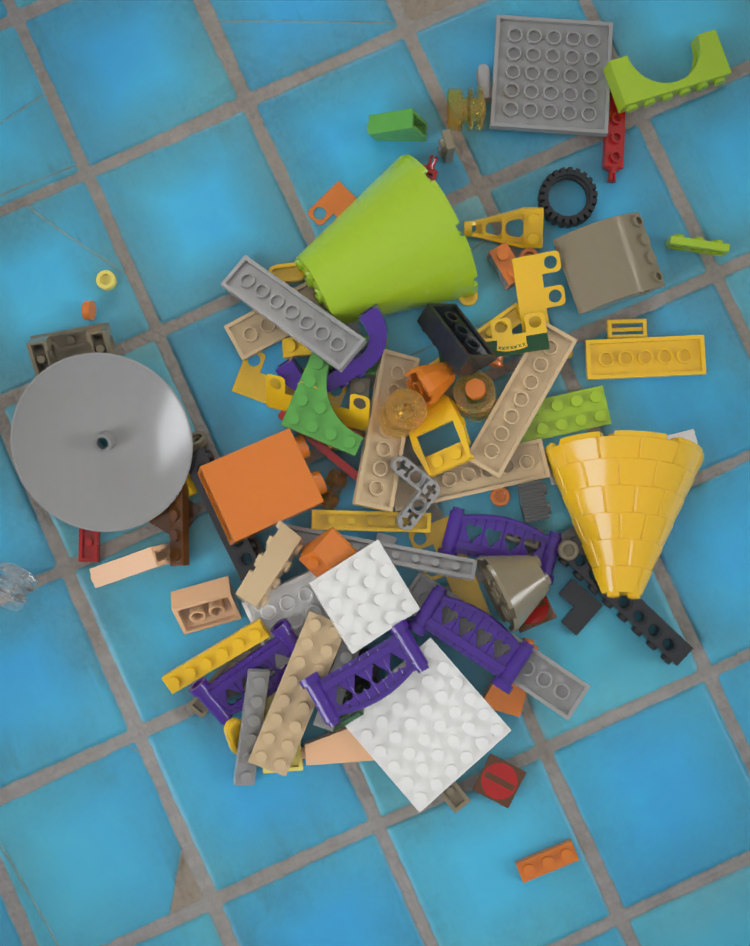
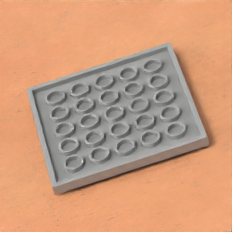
[489,15,613,137]

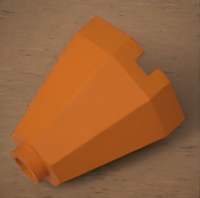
[405,362,456,408]

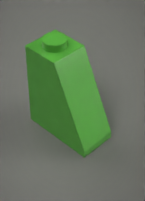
[367,108,427,142]

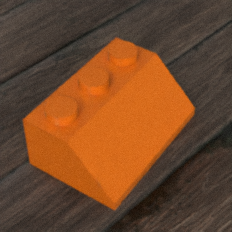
[299,527,358,577]

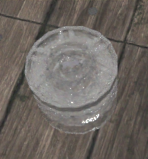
[0,561,39,612]

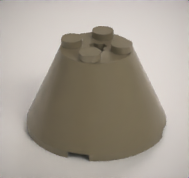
[476,555,552,632]

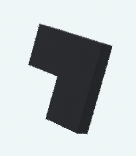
[559,579,603,636]

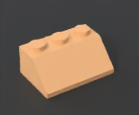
[171,576,242,635]

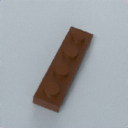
[169,485,190,566]

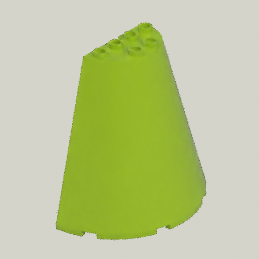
[295,154,478,324]

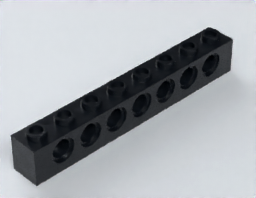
[189,447,259,582]
[558,536,694,666]

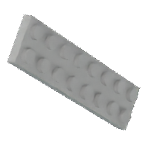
[220,255,367,373]

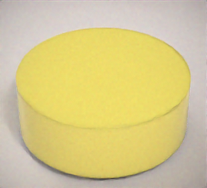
[96,270,117,291]

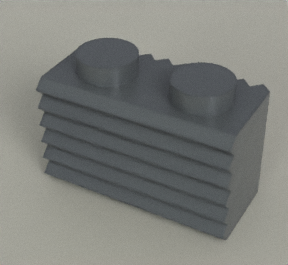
[516,479,552,523]

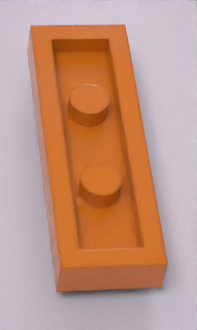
[515,839,579,883]

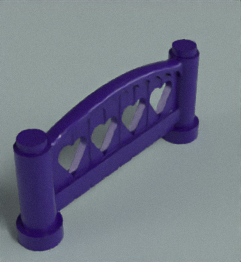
[437,506,562,585]
[408,584,534,694]
[189,618,298,726]
[299,619,429,728]

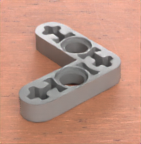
[390,455,440,530]

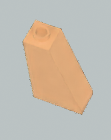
[89,543,170,588]
[301,726,374,765]

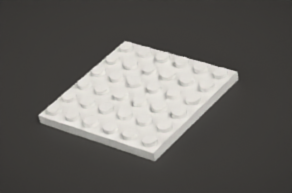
[339,637,512,812]

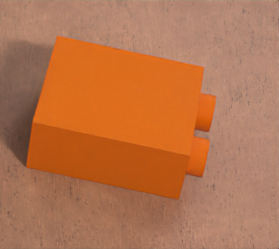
[197,428,327,546]

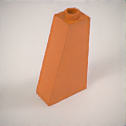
[482,637,539,717]

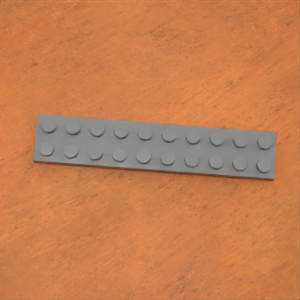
[408,571,591,721]

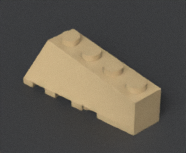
[235,520,304,611]

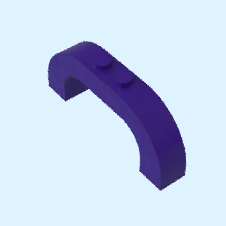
[275,304,387,393]

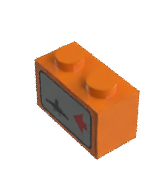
[487,242,516,291]

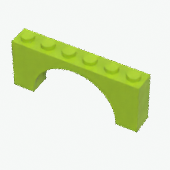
[603,29,732,113]

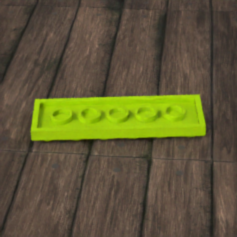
[487,385,612,443]

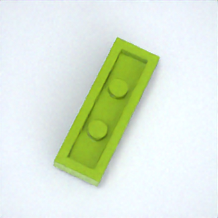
[665,234,730,257]

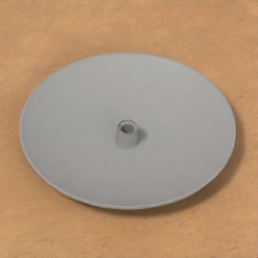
[10,352,193,532]

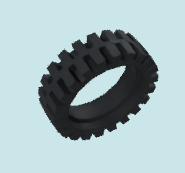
[537,167,598,229]

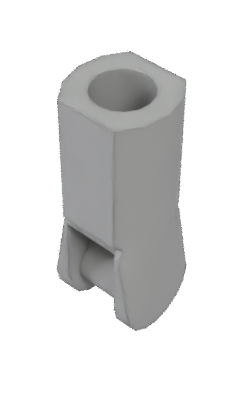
[476,64,492,103]

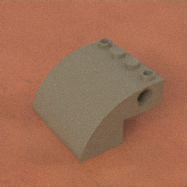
[553,212,665,315]
[26,322,117,376]

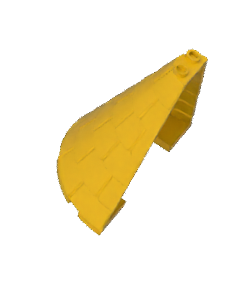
[544,430,704,599]

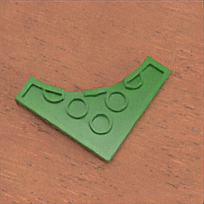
[281,352,363,457]

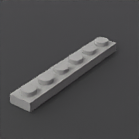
[233,669,270,786]

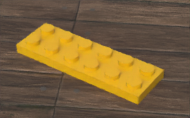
[584,335,706,380]

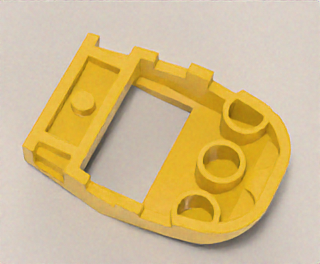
[407,394,474,478]

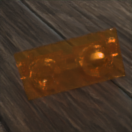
[320,468,348,510]

